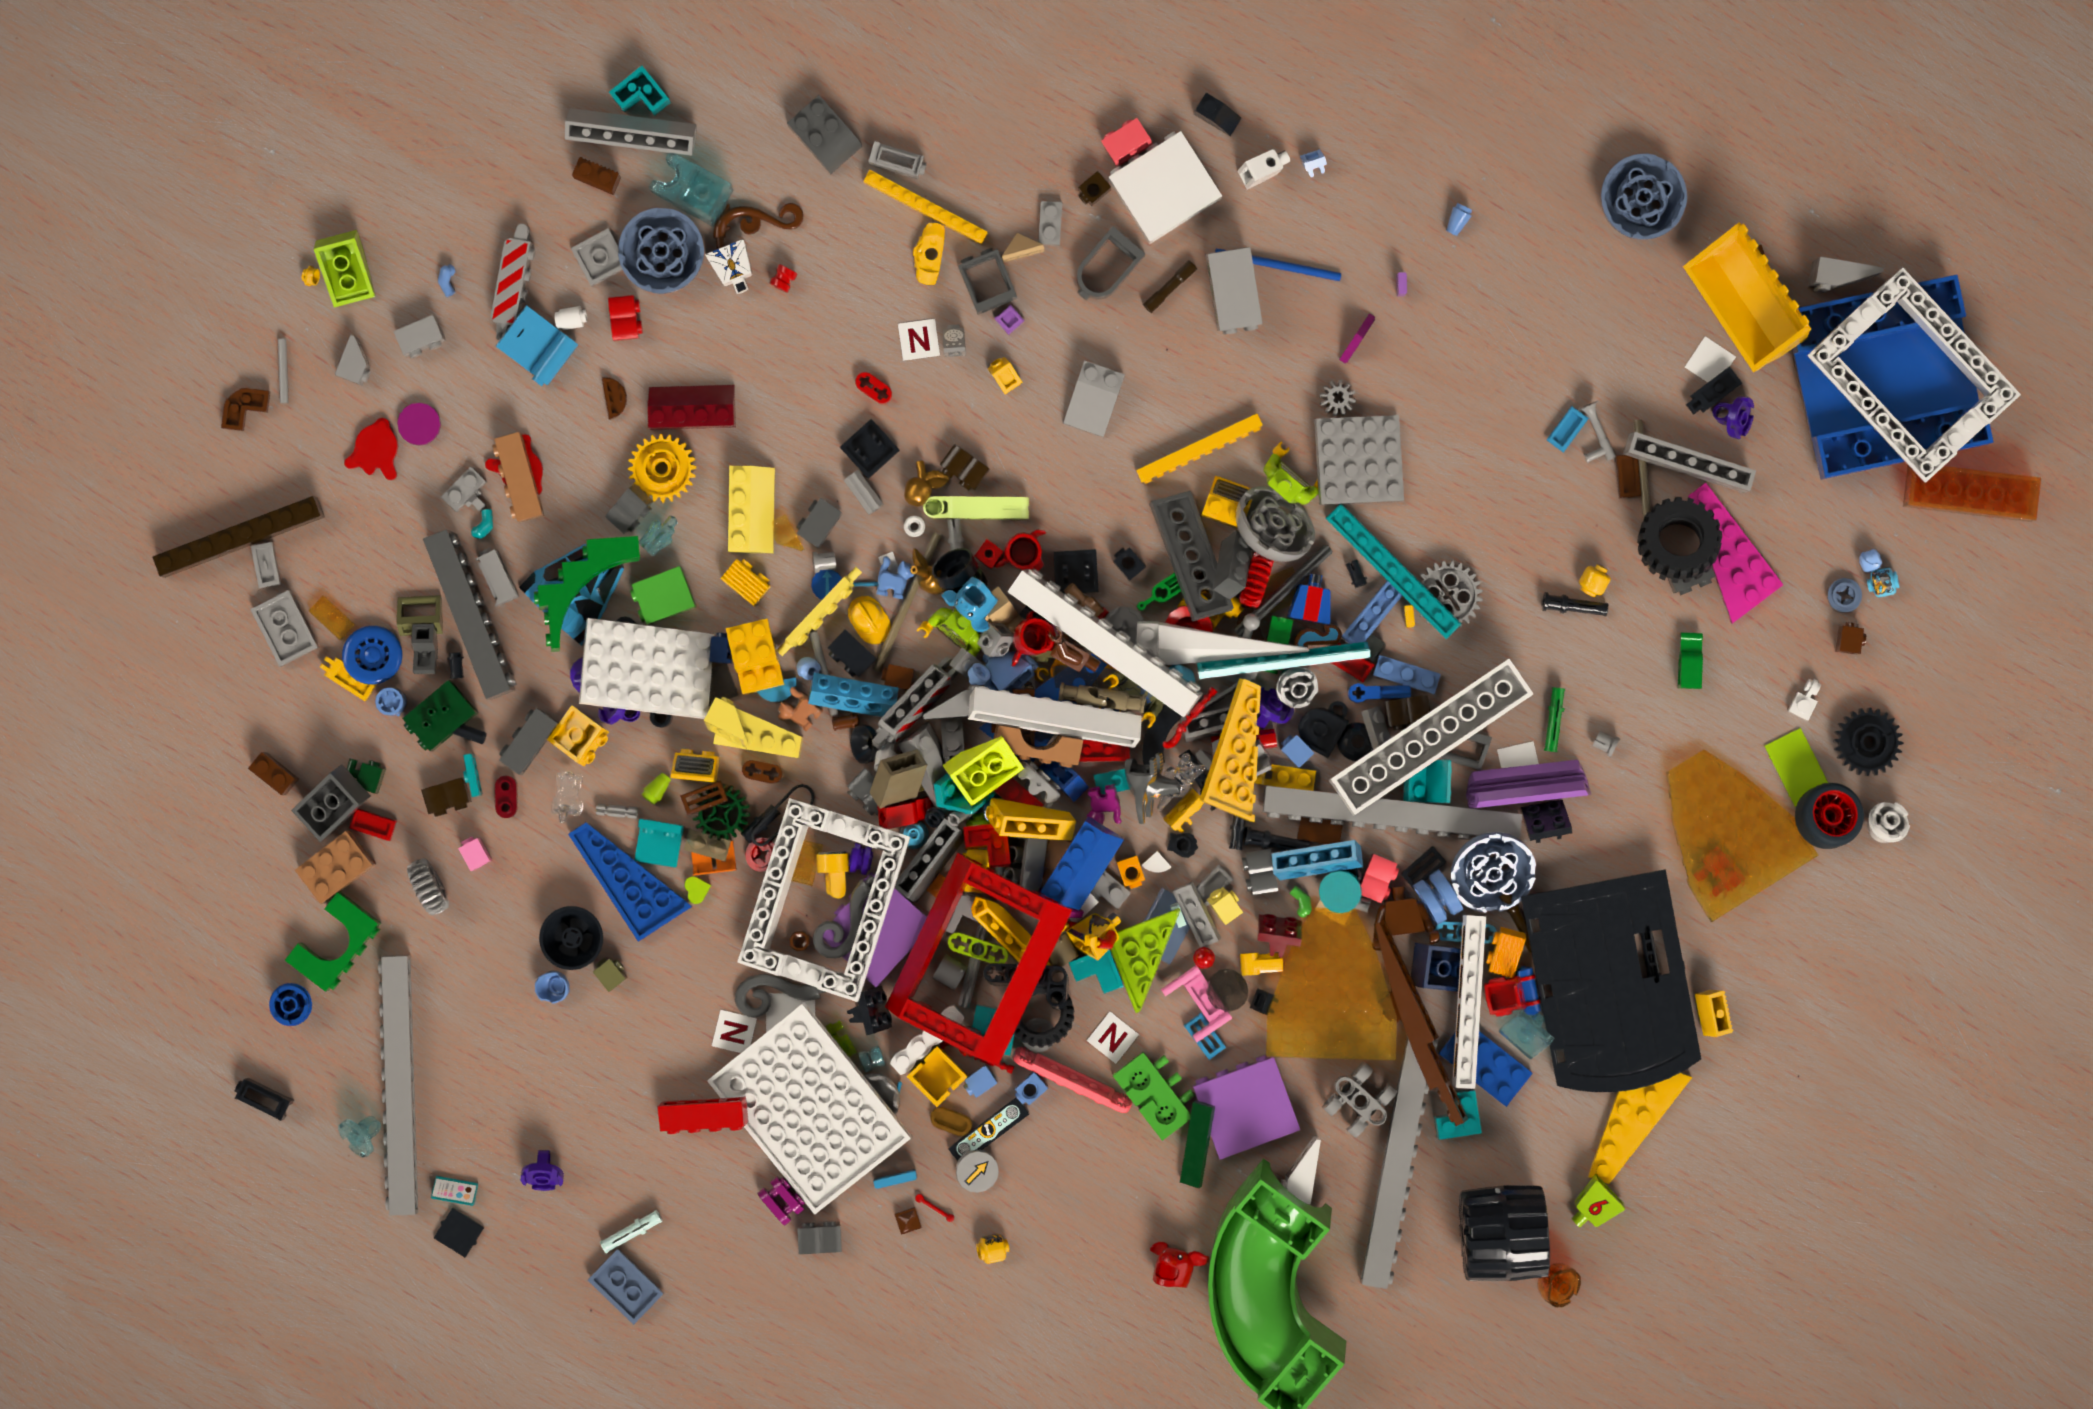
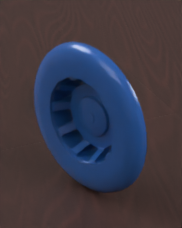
[342,625,403,685]

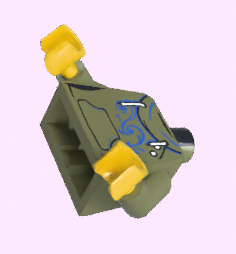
[1103,671,1164,728]

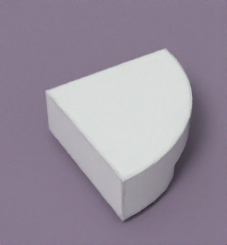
[1142,851,1171,872]

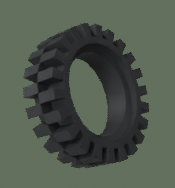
[1014,988,1074,1048]

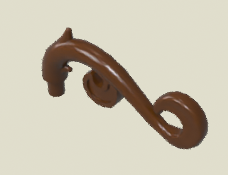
[713,203,804,249]

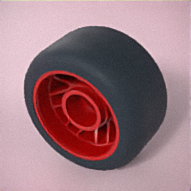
[1795,783,1864,849]

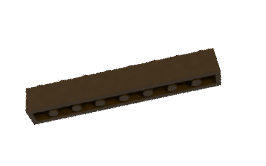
[152,496,325,578]

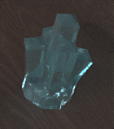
[639,516,678,556]

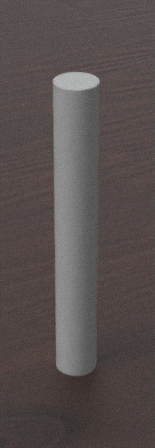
[278,339,289,403]

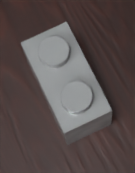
[393,315,446,358]

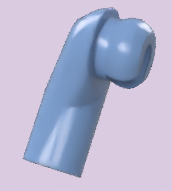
[438,264,456,298]

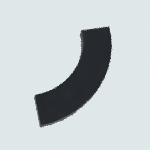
[1142,704,1195,765]

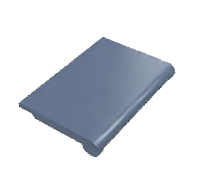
[1144,888,1190,964]

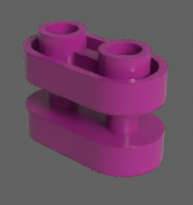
[757,1176,805,1226]

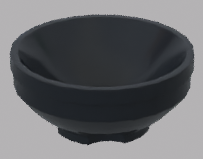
[1337,722,1373,761]
[850,725,878,764]

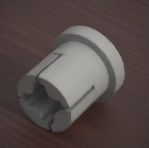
[812,552,836,573]
[1593,731,1620,757]

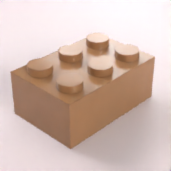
[295,831,376,904]

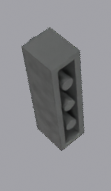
[895,818,964,903]

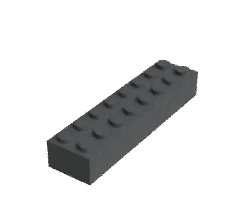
[423,529,517,700]

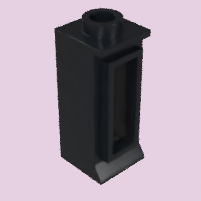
[234,1078,294,1121]

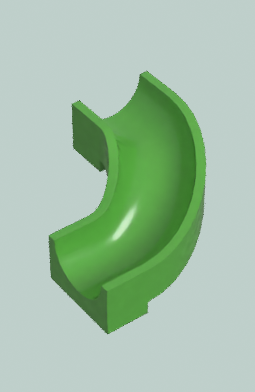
[1208,1158,1346,1409]

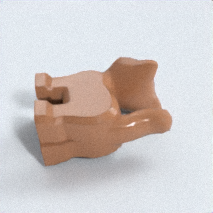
[778,687,823,731]

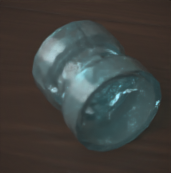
[858,1045,886,1073]

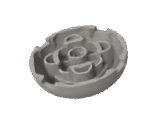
[1236,486,1315,562]

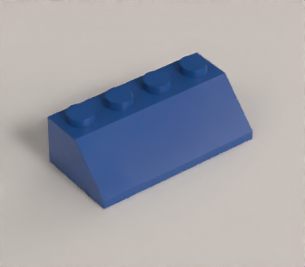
[1041,816,1124,910]

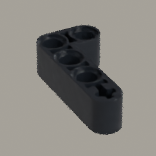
[983,963,1069,1010]

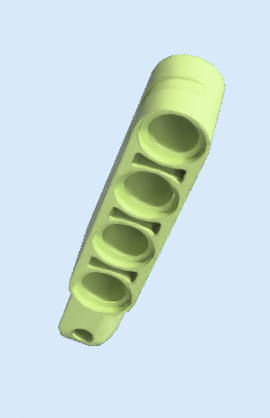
[923,496,1029,520]

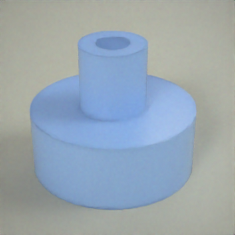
[968,663,990,685]

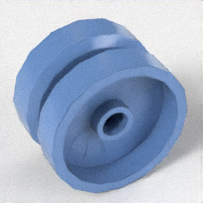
[1413,870,1463,925]

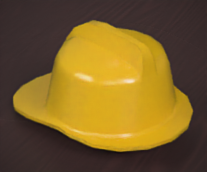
[848,596,891,644]

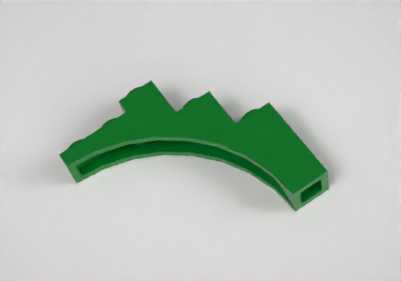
[534,536,640,652]

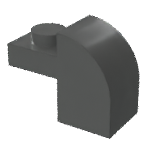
[411,624,438,674]

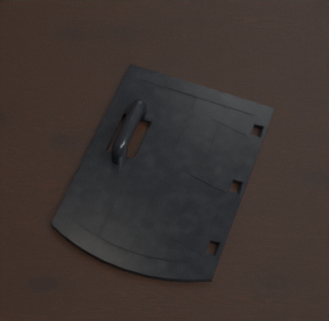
[1521,869,1702,1092]

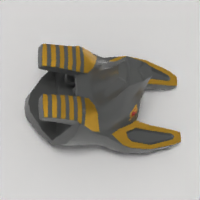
[1125,752,1181,824]

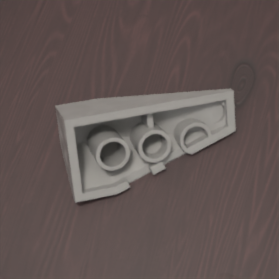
[898,722,950,814]

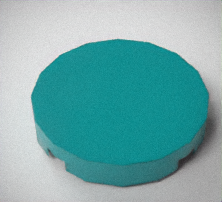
[1319,870,1362,913]

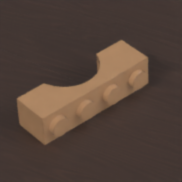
[993,724,1083,768]

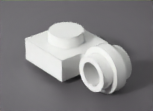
[1788,679,1821,721]

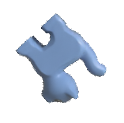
[876,556,915,599]

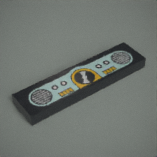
[948,1097,1029,1162]

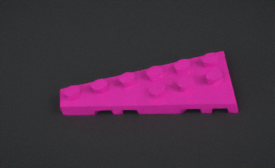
[1688,483,1783,624]

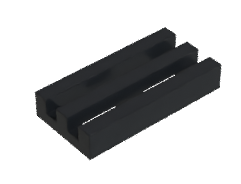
[1400,846,1446,890]

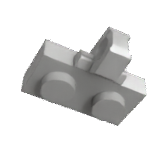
[441,467,487,512]

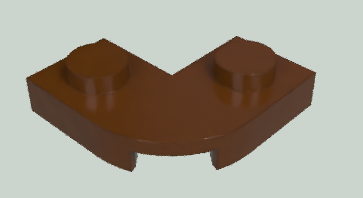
[221,388,271,431]

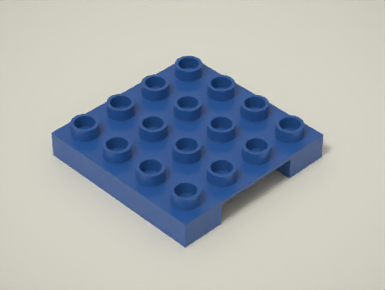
[1792,275,1994,480]

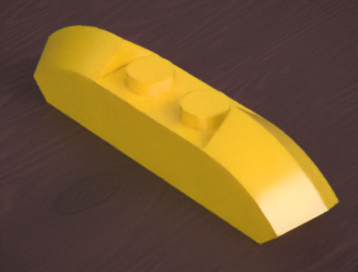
[971,896,1051,966]

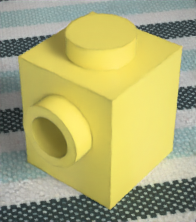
[1206,887,1243,925]

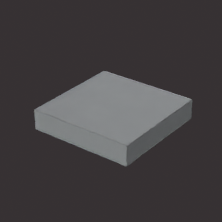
[571,228,623,287]

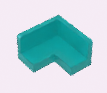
[1069,950,1124,994]

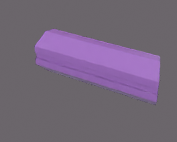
[1466,760,1591,809]

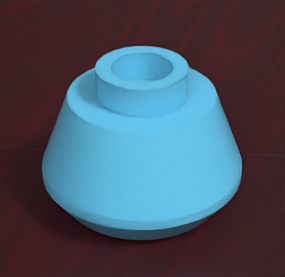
[900,821,929,849]

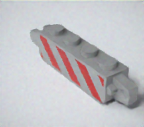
[491,223,535,341]
[872,657,959,750]

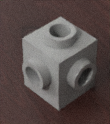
[977,623,1014,657]

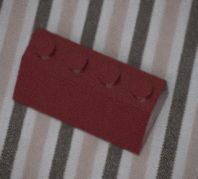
[648,385,736,430]

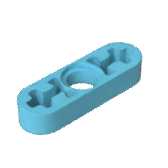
[1435,921,1497,943]

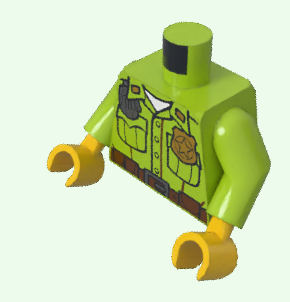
[917,607,981,658]

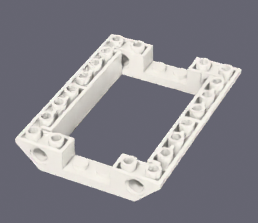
[1807,268,2021,483]
[737,798,910,1002]

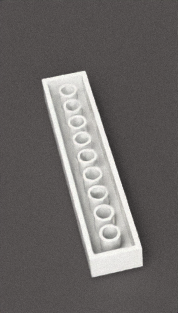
[1008,568,1203,717]
[1329,659,1533,816]

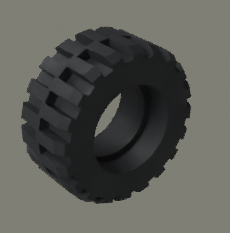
[1637,497,1722,583]

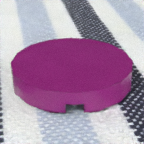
[397,403,441,446]

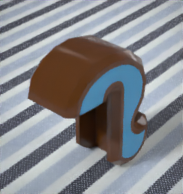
[1293,624,1342,667]

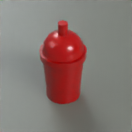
[1193,947,1215,969]

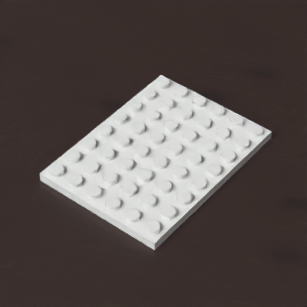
[707,1002,913,1214]

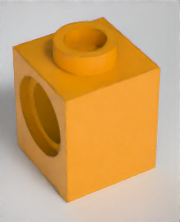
[1116,855,1145,889]

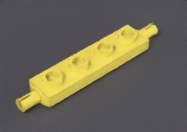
[776,566,862,656]

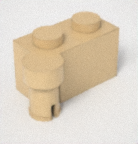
[985,586,1023,633]

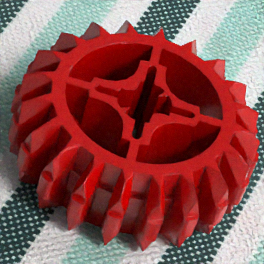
[1239,552,1274,608]

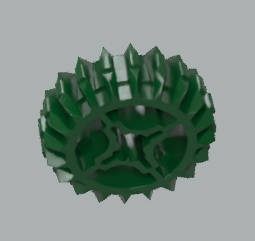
[692,784,750,840]

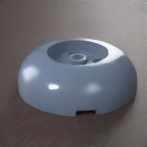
[1601,154,1687,240]
[618,208,704,294]
[1451,832,1536,913]

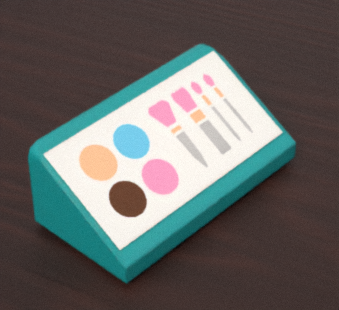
[431,1176,479,1206]

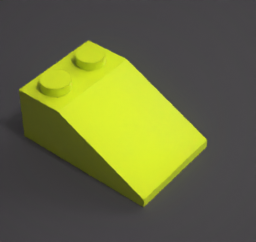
[942,736,1024,806]

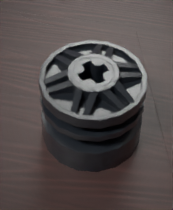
[932,548,988,593]

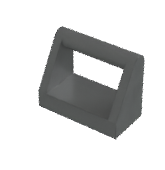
[1440,733,1492,770]

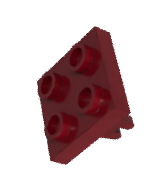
[1257,914,1302,958]

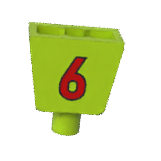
[1572,1174,1625,1227]

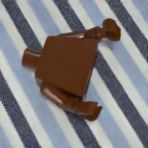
[1049,626,1101,672]
[1372,886,1440,951]

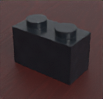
[828,629,877,678]

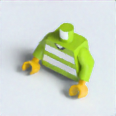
[1263,442,1319,505]

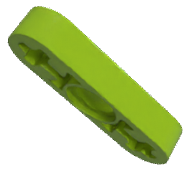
[948,932,1008,964]

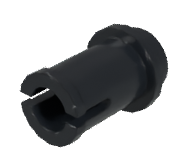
[1345,560,1367,588]
[447,652,464,679]

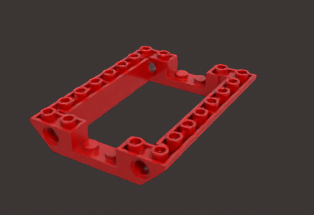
[885,852,1073,1065]

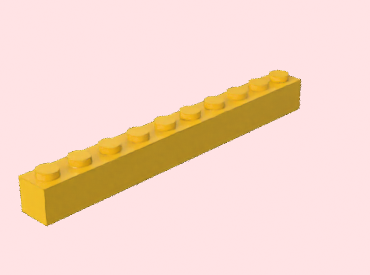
[863,170,988,245]
[1136,414,1263,484]

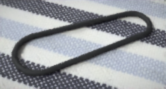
[751,784,815,846]

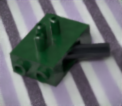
[402,680,487,752]

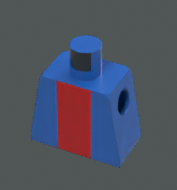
[1287,573,1331,625]

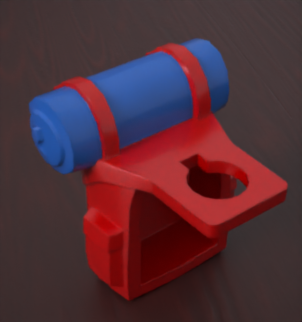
[1484,966,1541,1017]

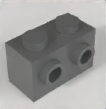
[796,498,843,549]

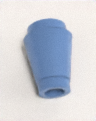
[1446,203,1472,236]

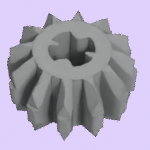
[1319,380,1356,416]

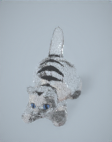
[1157,753,1206,810]

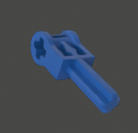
[1348,683,1411,703]

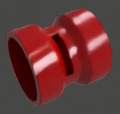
[769,264,798,293]

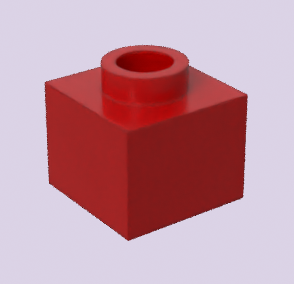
[974,539,1004,570]

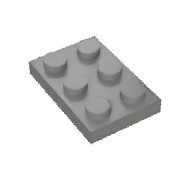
[250,590,319,667]

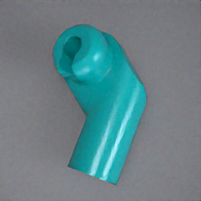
[471,509,493,539]

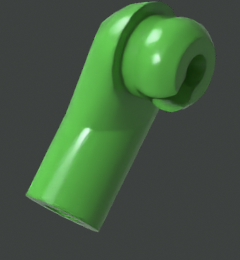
[1289,885,1312,918]

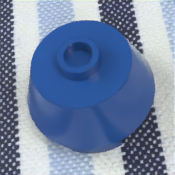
[269,983,312,1026]

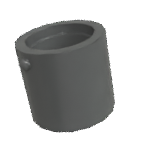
[932,954,968,991]

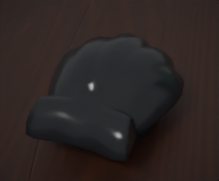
[1167,833,1198,858]

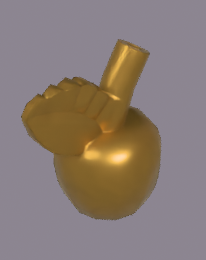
[904,460,949,507]
[910,548,942,595]

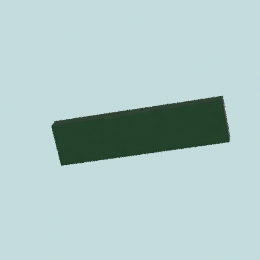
[1180,1100,1215,1188]

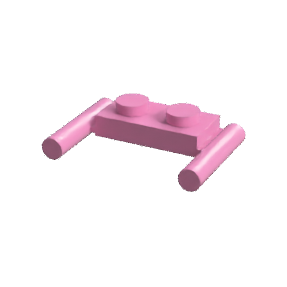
[1161,965,1232,1042]

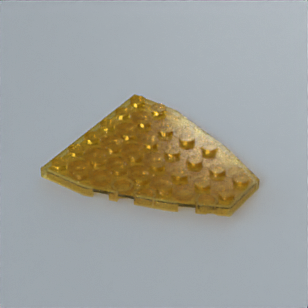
[1666,749,1819,922]
[1266,908,1397,1061]

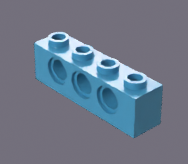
[808,673,899,717]
[1272,840,1363,880]

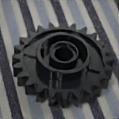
[1833,708,1904,776]

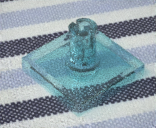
[1498,1010,1555,1060]

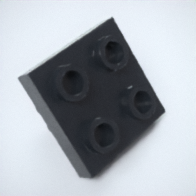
[840,419,900,479]
[1053,549,1099,594]
[1521,800,1572,843]
[847,986,892,1035]

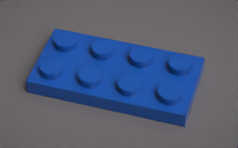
[1438,1031,1533,1107]

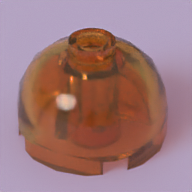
[1537,1263,1581,1308]

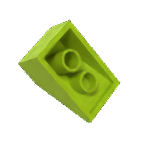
[313,230,375,307]

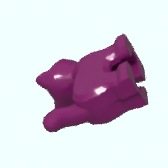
[1087,784,1122,825]

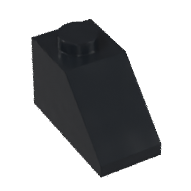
[1194,93,1242,137]

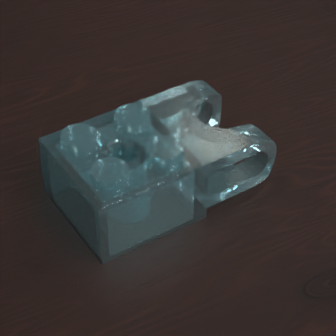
[648,153,734,226]

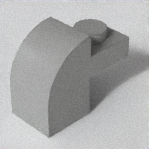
[946,895,978,934]

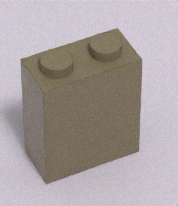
[870,749,928,808]

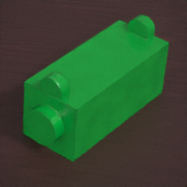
[1265,616,1293,674]

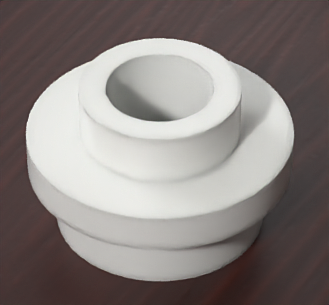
[904,516,925,537]

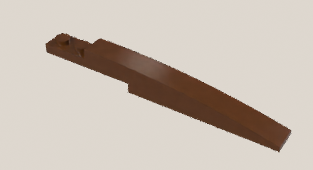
[1375,920,1468,1126]

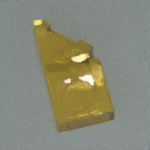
[772,514,804,551]

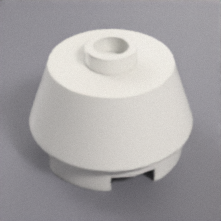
[1867,802,1910,843]

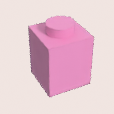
[458,836,492,871]

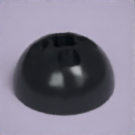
[539,906,603,970]

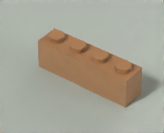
[492,432,545,523]

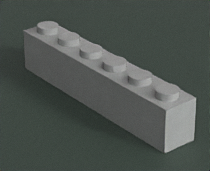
[565,108,697,156]
[1623,432,1756,493]

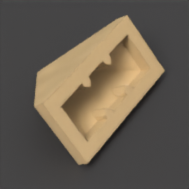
[1002,233,1044,263]

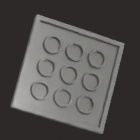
[1314,415,1404,505]

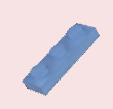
[1373,655,1441,694]

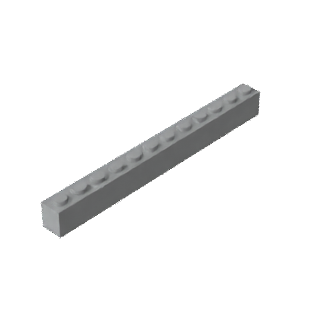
[1262,786,1522,840]
[378,955,418,1216]
[1360,1036,1438,1289]

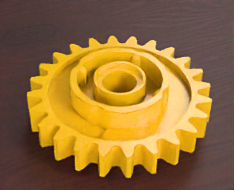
[627,434,697,503]

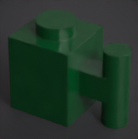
[346,758,386,794]

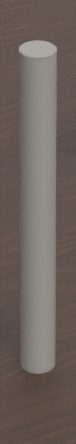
[809,632,839,716]

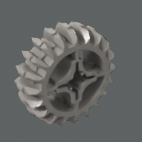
[407,858,449,915]

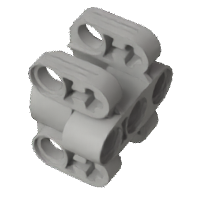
[1322,1061,1397,1138]

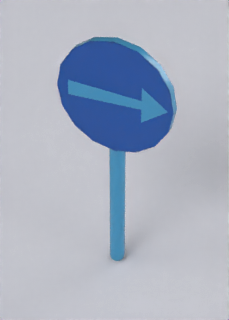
[811,569,878,600]

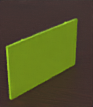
[1764,728,1828,807]

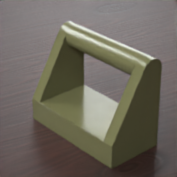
[396,595,443,636]

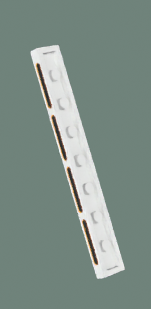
[1452,915,1486,1089]

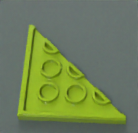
[1110,908,1180,1013]

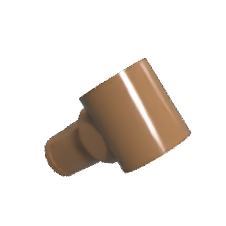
[1064,583,1104,617]

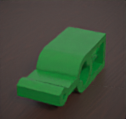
[1136,573,1181,611]
[1677,632,1703,689]

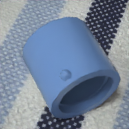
[375,687,407,717]

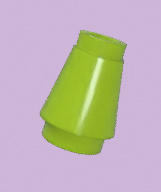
[641,772,671,805]

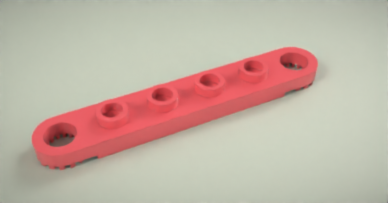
[1013,1047,1133,1113]

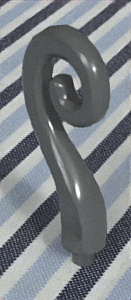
[813,875,874,959]
[735,974,825,1017]

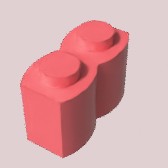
[1360,853,1399,903]

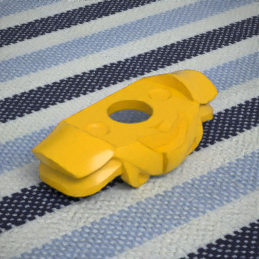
[913,223,945,285]

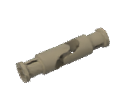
[1059,682,1147,713]

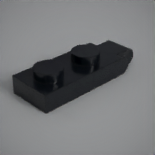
[1686,366,1742,415]

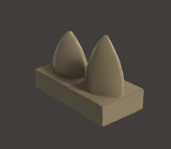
[684,829,731,862]

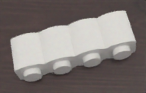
[890,1004,965,1075]

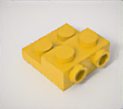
[547,705,609,766]

